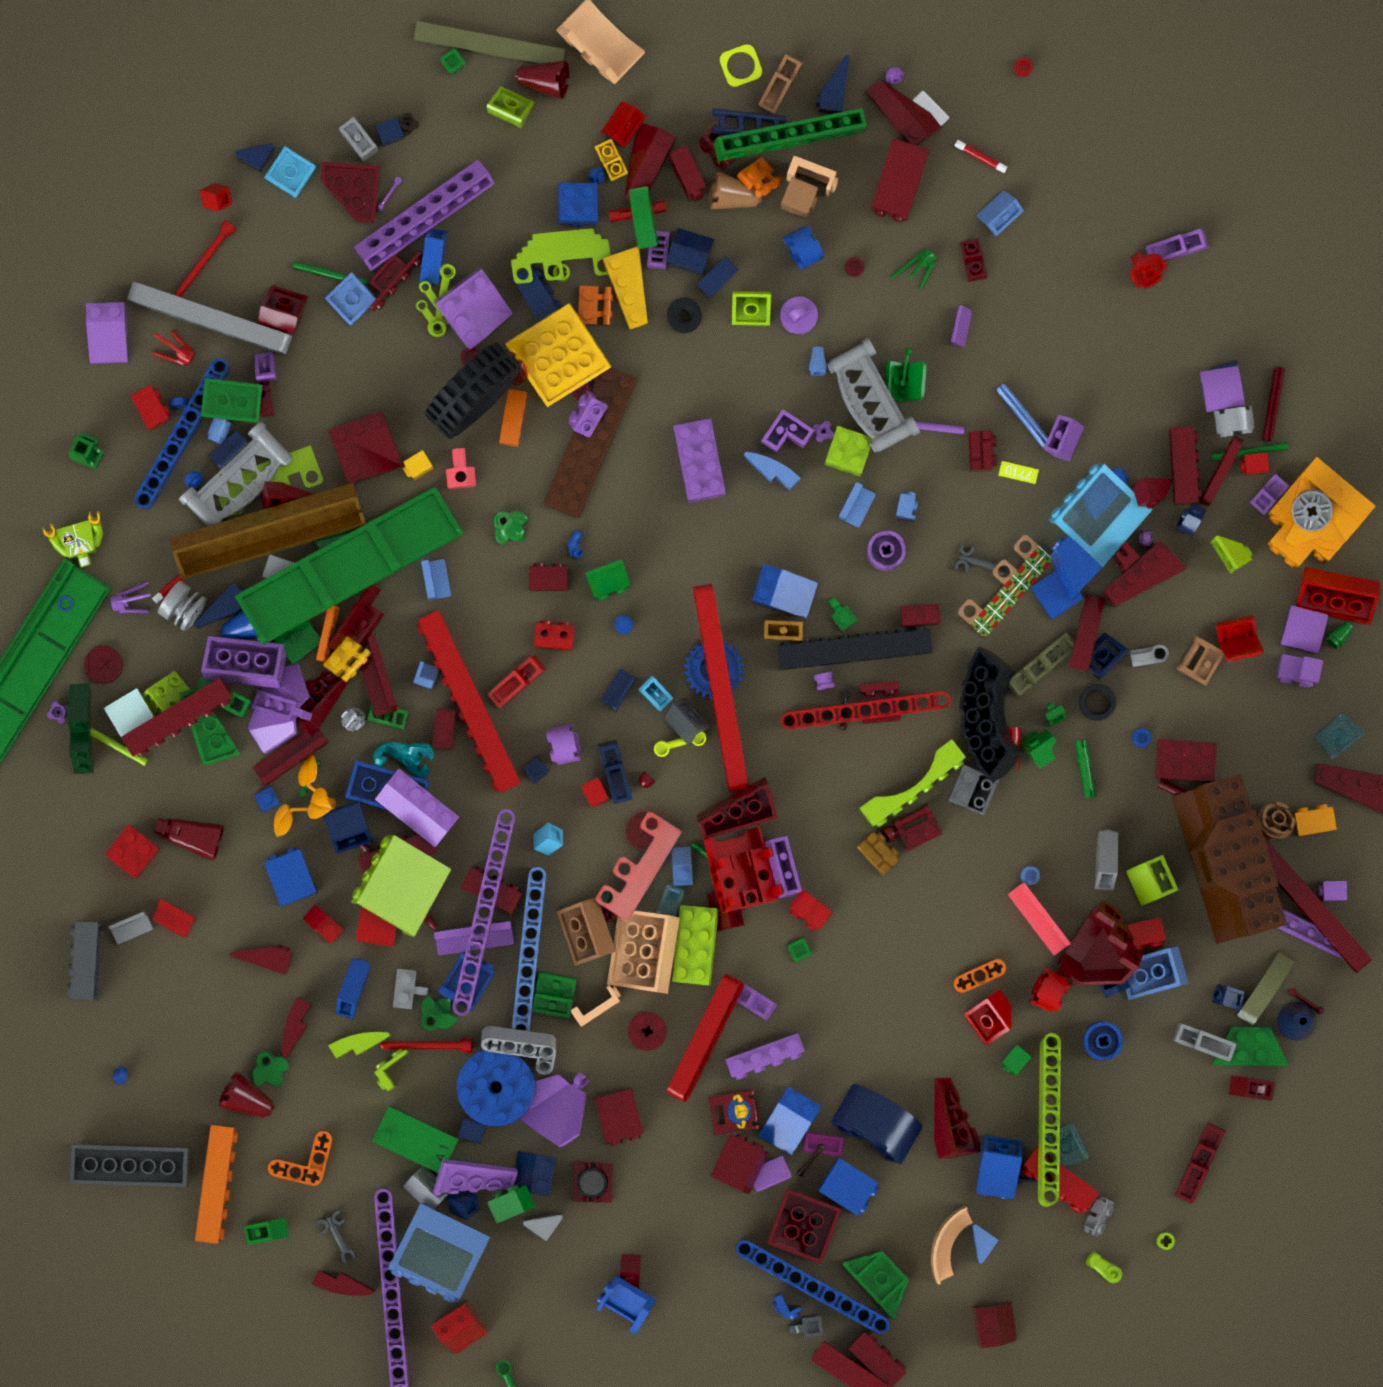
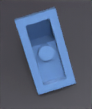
[672,847,693,886]

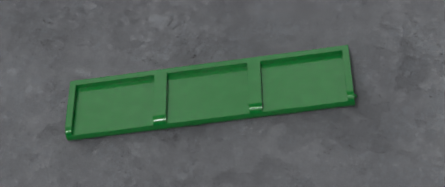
[235,487,463,645]
[0,559,112,765]

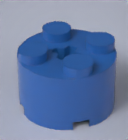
[782,224,824,270]
[1082,1022,1123,1061]

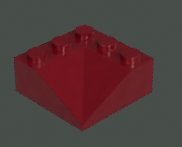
[328,411,403,485]
[767,1188,841,1264]

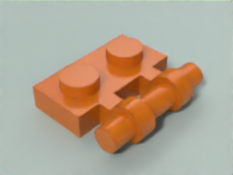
[737,157,783,197]
[578,286,613,326]

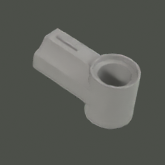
[1130,645,1169,667]

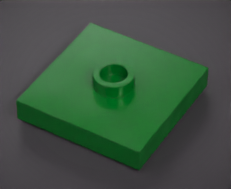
[274,621,321,665]

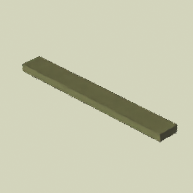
[413,21,566,64]

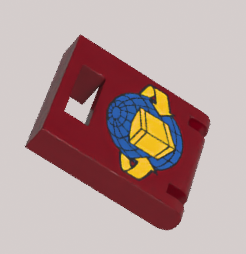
[709,1090,760,1135]

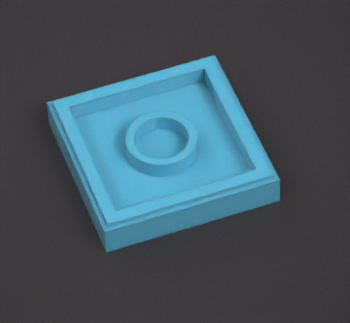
[264,146,317,199]

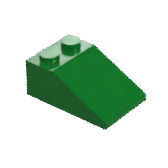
[586,559,631,601]

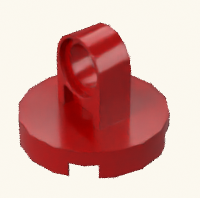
[1130,252,1167,289]

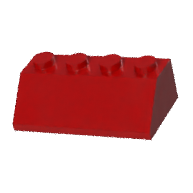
[1296,567,1380,625]

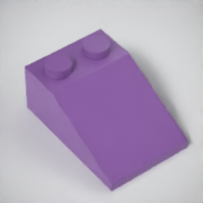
[86,302,128,364]

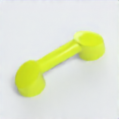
[654,732,706,757]

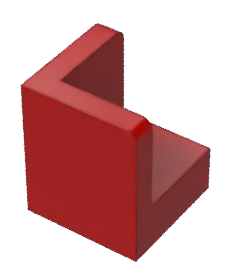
[200,183,232,212]

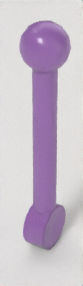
[377,177,402,211]

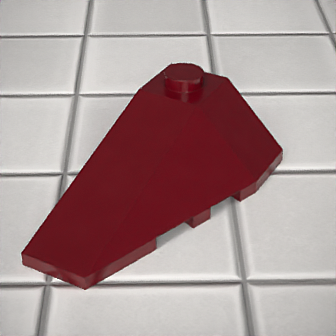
[934,1078,981,1159]

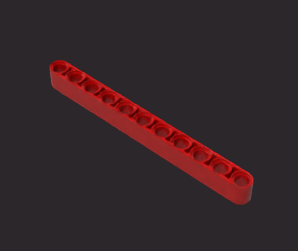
[693,583,748,792]

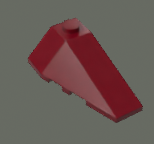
[865,80,942,146]
[624,123,676,202]
[296,670,351,736]

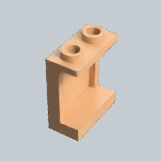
[786,156,839,196]
[571,985,621,1027]

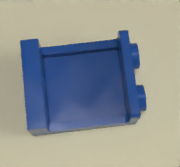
[264,847,318,907]
[438,952,495,1012]
[596,1276,656,1335]

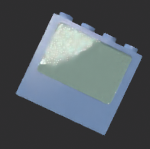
[389,1203,490,1303]

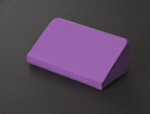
[950,305,972,347]
[754,1156,792,1192]

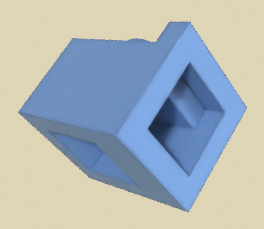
[895,491,918,522]

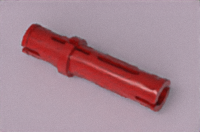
[609,200,667,223]

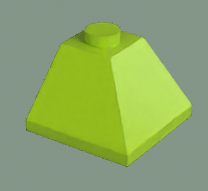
[1210,536,1252,574]

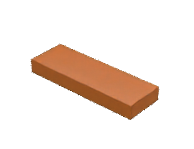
[316,605,340,663]

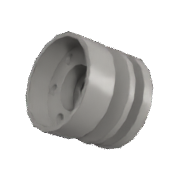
[1292,489,1333,531]
[158,581,208,632]

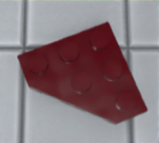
[321,162,380,224]

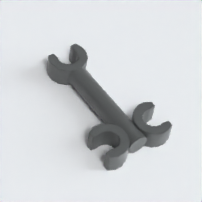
[954,544,1006,576]
[316,1210,356,1263]

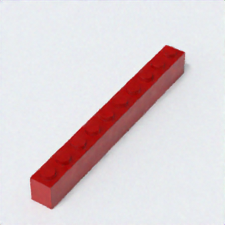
[417,610,521,793]

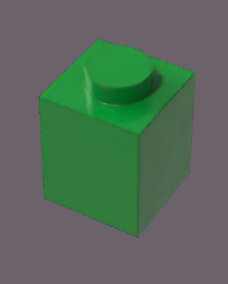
[1001,1045,1032,1075]

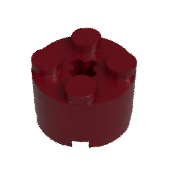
[628,1012,667,1051]

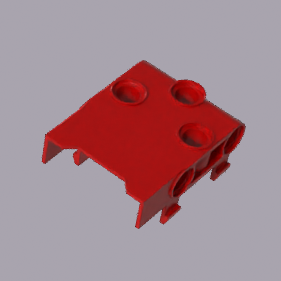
[703,826,783,913]

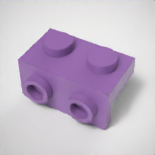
[568,390,608,437]

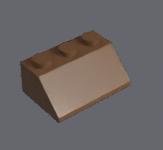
[556,898,616,966]

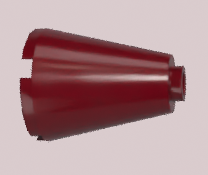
[515,61,570,99]
[218,1072,274,1118]

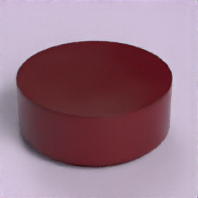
[461,348,479,365]

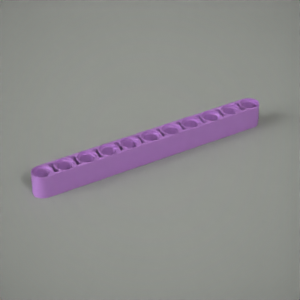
[453,809,516,1016]
[374,1188,409,1387]

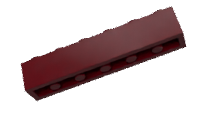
[121,677,234,757]

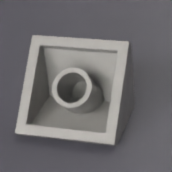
[523,1213,563,1241]

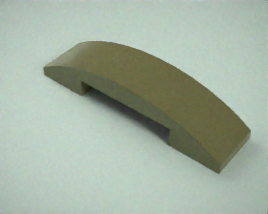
[1236,951,1294,1026]

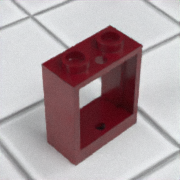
[669,145,706,202]

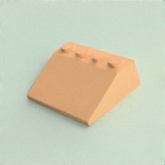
[607,911,680,994]

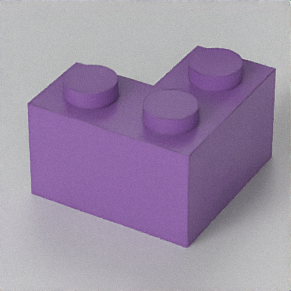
[761,409,814,454]
[1276,654,1323,688]

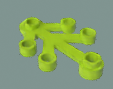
[415,263,456,337]

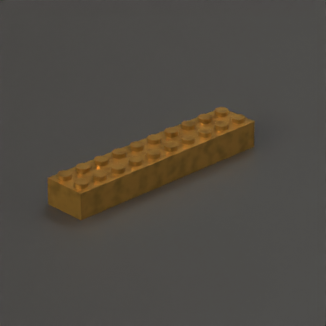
[169,483,366,580]

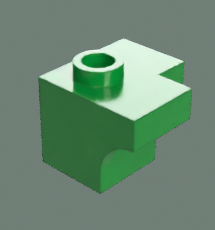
[69,432,104,470]
[1021,729,1057,769]

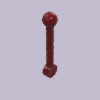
[1289,988,1324,1014]

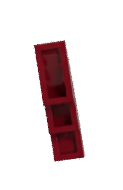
[1069,595,1105,672]
[1175,1122,1225,1204]

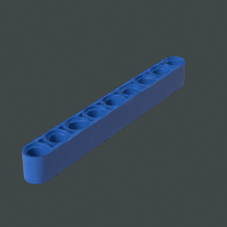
[135,358,230,510]
[736,1239,889,1334]

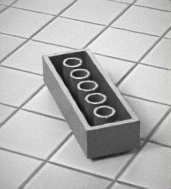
[70,1144,190,1187]

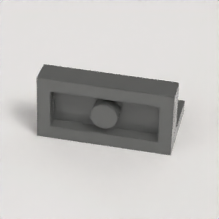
[664,698,710,745]

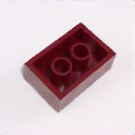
[1155,739,1217,783]

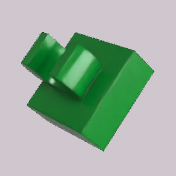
[1045,702,1067,727]

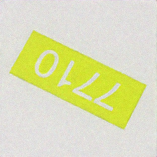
[998,461,1039,484]

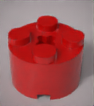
[1029,968,1070,1013]

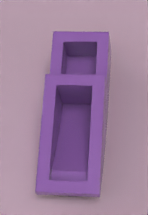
[1145,228,1209,261]

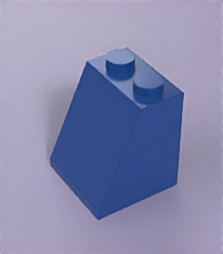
[1051,536,1102,600]
[976,1135,1022,1200]
[818,1157,879,1216]

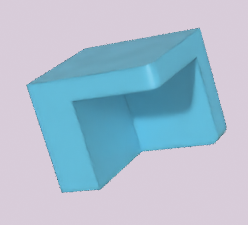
[533,823,563,856]

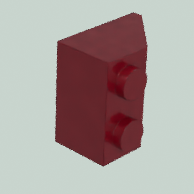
[258,285,308,335]

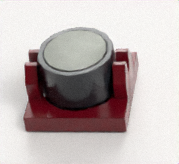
[573,1162,613,1203]

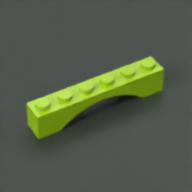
[859,739,966,828]

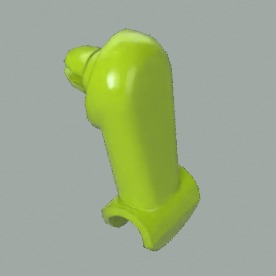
[1086,1252,1122,1283]

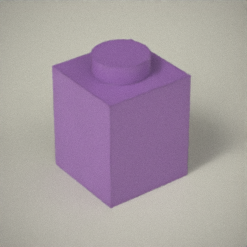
[1318,881,1347,901]

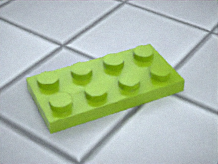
[672,905,719,986]

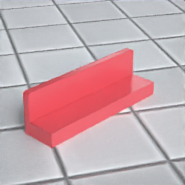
[1007,882,1071,956]

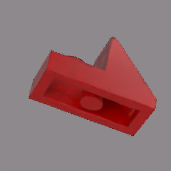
[303,904,344,944]

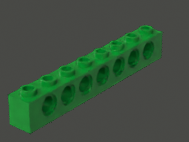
[713,108,867,162]

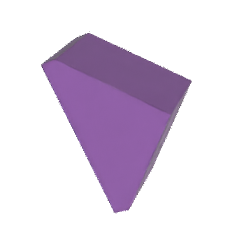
[254,352,278,384]

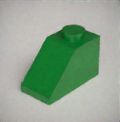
[244,1217,289,1245]

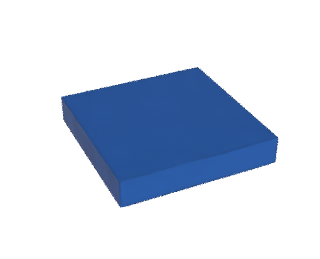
[1030,570,1083,620]

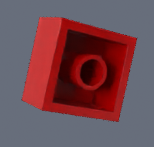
[104,824,161,879]

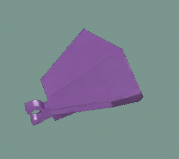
[248,663,312,754]
[520,1072,589,1147]

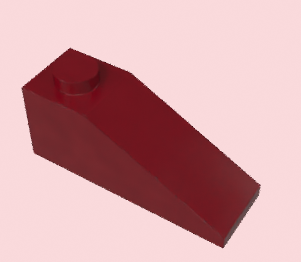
[261,481,313,509]
[230,944,294,975]

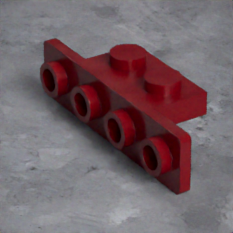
[369,250,423,312]
[328,584,384,651]

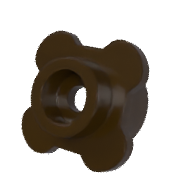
[398,113,419,135]

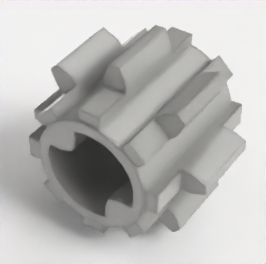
[341,706,366,732]

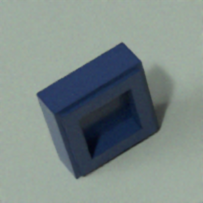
[523,757,549,784]

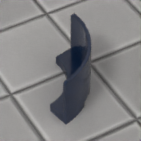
[831,1084,922,1164]

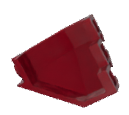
[1058,900,1143,986]

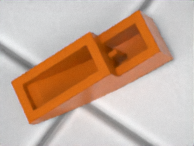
[499,389,528,447]

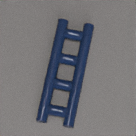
[712,108,786,135]

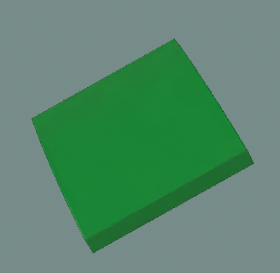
[532,971,577,1018]

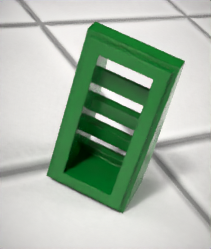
[365,702,409,730]

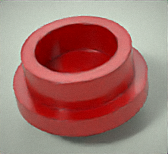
[1014,58,1033,77]

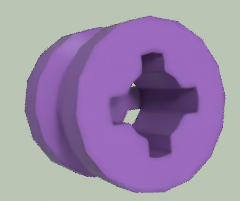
[814,672,835,691]

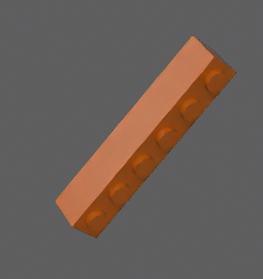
[195,1124,238,1244]

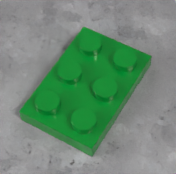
[201,378,262,423]

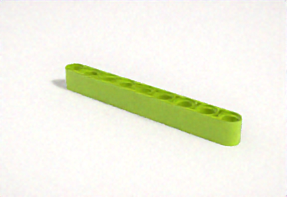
[1038,1033,1061,1207]

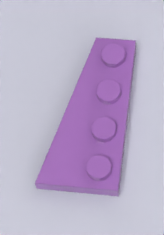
[433,1159,518,1196]

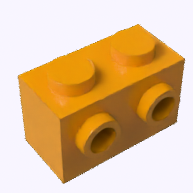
[1292,804,1337,837]

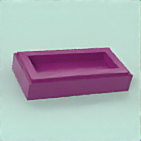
[803,1132,844,1156]

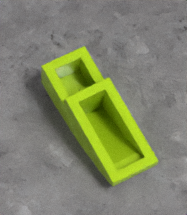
[328,1032,391,1059]

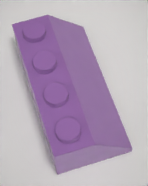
[375,769,459,847]

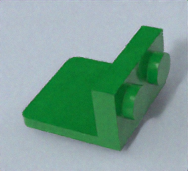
[885,361,927,403]

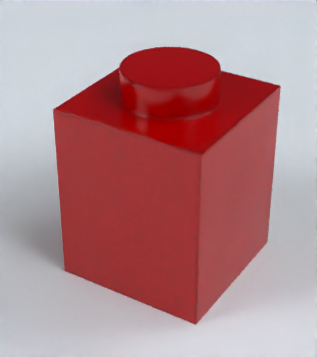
[1240,453,1270,476]

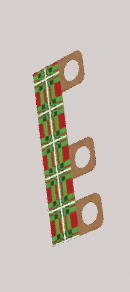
[958,535,1052,638]

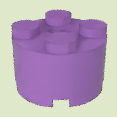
[867,531,906,571]
[546,723,582,765]

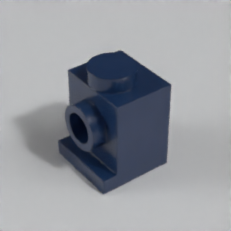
[1175,503,1206,536]

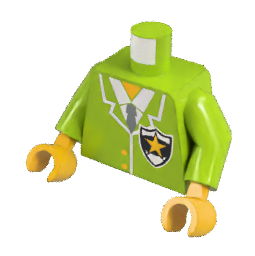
[43,511,103,568]

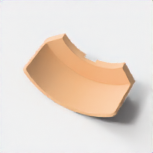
[556,0,645,84]
[931,1205,973,1285]

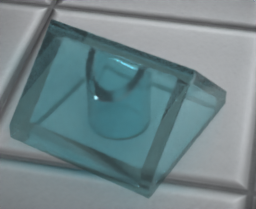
[1314,712,1366,759]
[1045,1122,1090,1168]

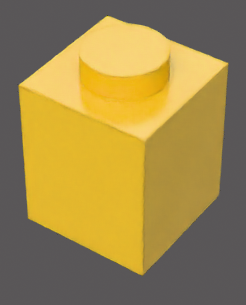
[403,450,434,480]

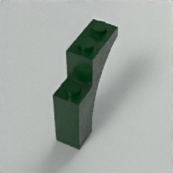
[67,683,94,774]

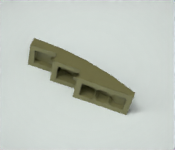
[1008,632,1074,697]

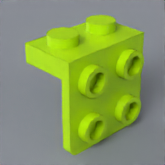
[374,1049,410,1091]

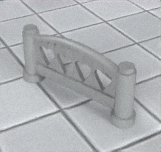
[826,337,920,453]
[179,421,293,526]

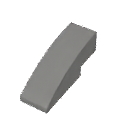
[1172,1023,1236,1062]

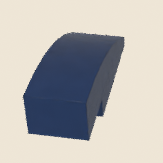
[598,740,632,804]

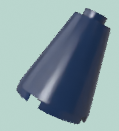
[1278,1002,1316,1041]

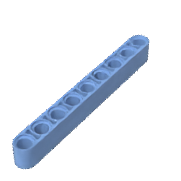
[512,867,546,1031]

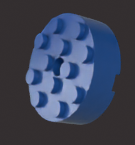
[457,1050,536,1126]

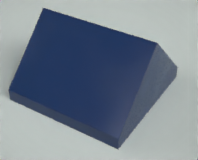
[1088,632,1129,680]

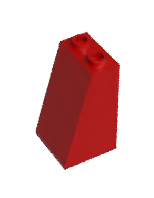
[431,1300,489,1354]

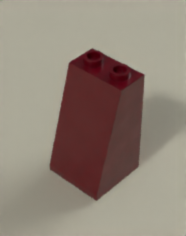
[871,138,929,222]

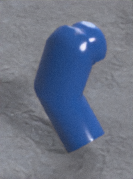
[567,530,583,559]

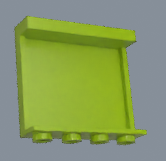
[351,835,451,937]

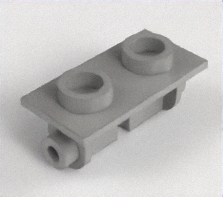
[1083,1196,1114,1238]

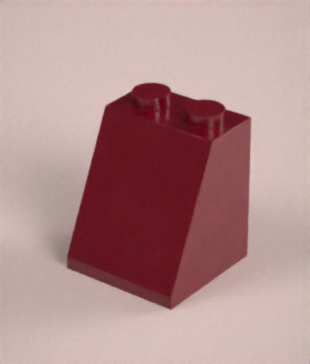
[973,1302,1017,1348]

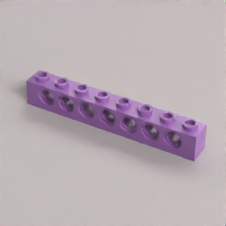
[354,160,495,271]

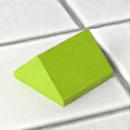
[487,86,534,128]
[732,291,771,326]

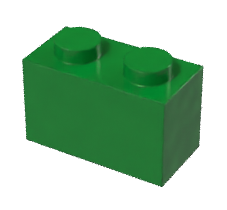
[487,1185,535,1223]

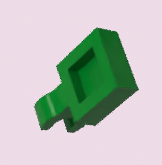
[828,597,858,632]

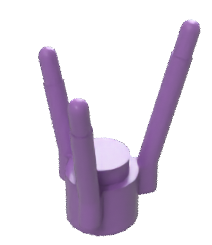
[111,582,151,614]

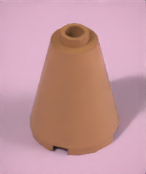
[708,171,762,209]

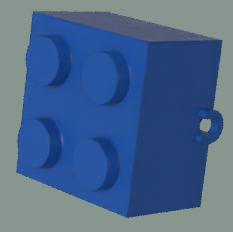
[558,183,598,227]

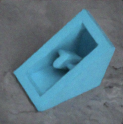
[639,676,673,712]

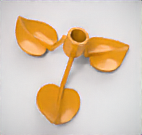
[274,754,336,837]

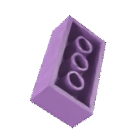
[673,418,726,503]
[201,636,286,688]

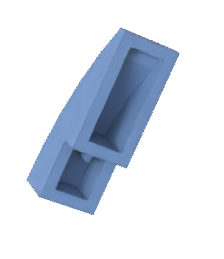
[744,452,801,491]

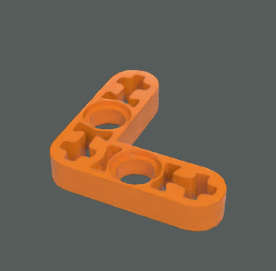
[268,1131,333,1186]

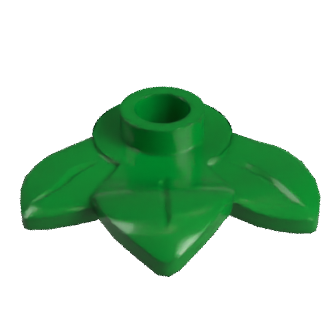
[493,511,528,545]
[421,996,457,1031]
[252,1051,290,1087]

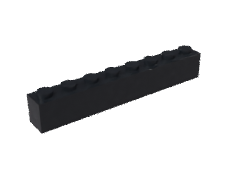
[777,626,933,671]

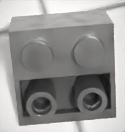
[947,765,999,815]

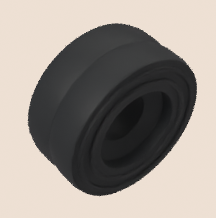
[667,298,701,333]

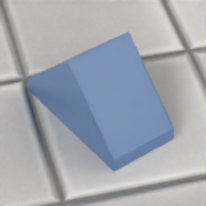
[971,1224,999,1263]

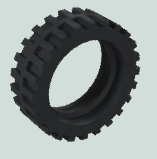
[425,343,522,439]

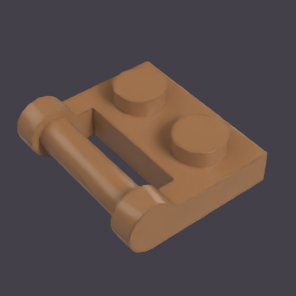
[1176,636,1224,686]

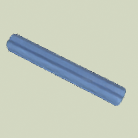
[997,384,1048,447]

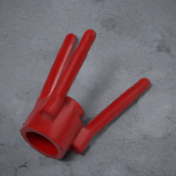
[152,330,196,366]

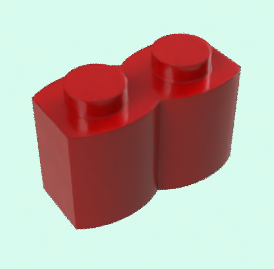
[788,889,833,931]

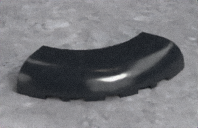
[959,647,1022,781]

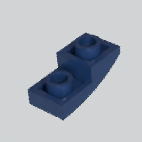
[697,256,739,298]

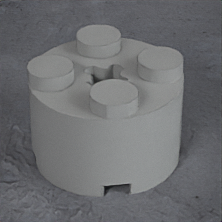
[1214,406,1255,438]

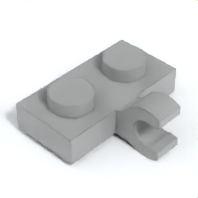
[393,969,429,1009]

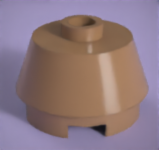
[1258,802,1296,840]

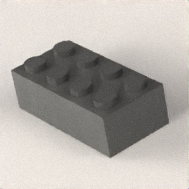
[67,921,104,1000]

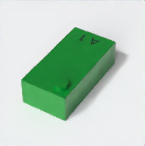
[372,1106,460,1173]

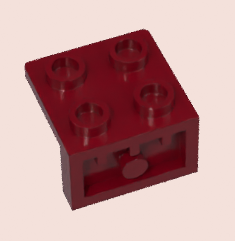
[860,681,901,724]

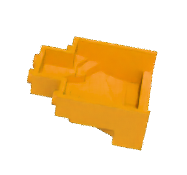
[1268,457,1376,568]

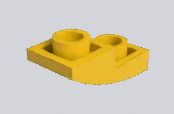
[594,138,628,181]

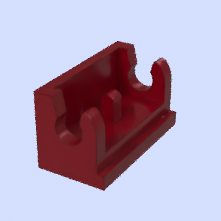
[1113,542,1140,573]

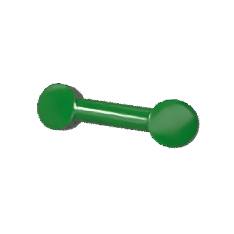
[495,1360,516,1387]

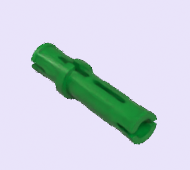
[1075,740,1097,798]

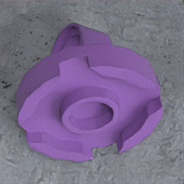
[780,296,818,335]

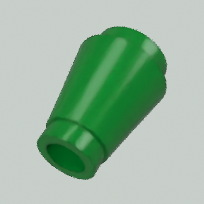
[1326,621,1354,649]

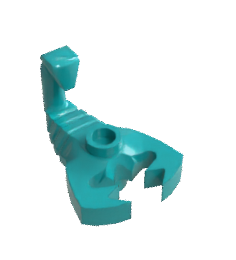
[372,742,434,779]

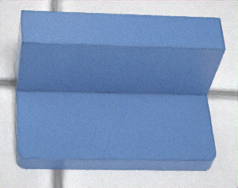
[977,191,1024,236]
[839,482,876,528]
[421,559,451,601]

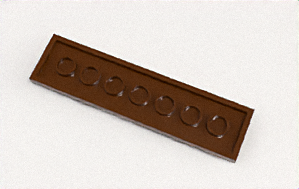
[543,367,638,519]

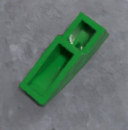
[629,186,659,249]

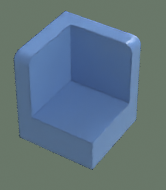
[413,661,439,690]

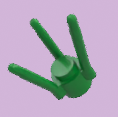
[891,248,937,289]

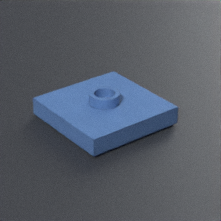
[325,272,377,326]

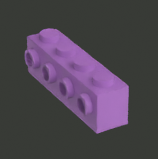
[725,1033,805,1080]

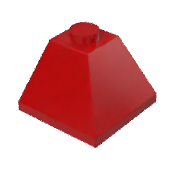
[964,989,1012,1045]

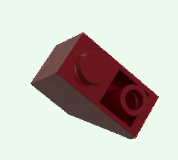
[620,1254,641,1289]

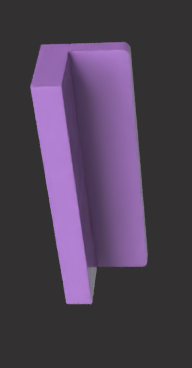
[434,921,514,955]

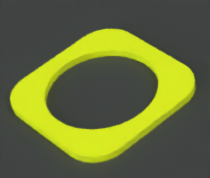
[720,44,762,87]

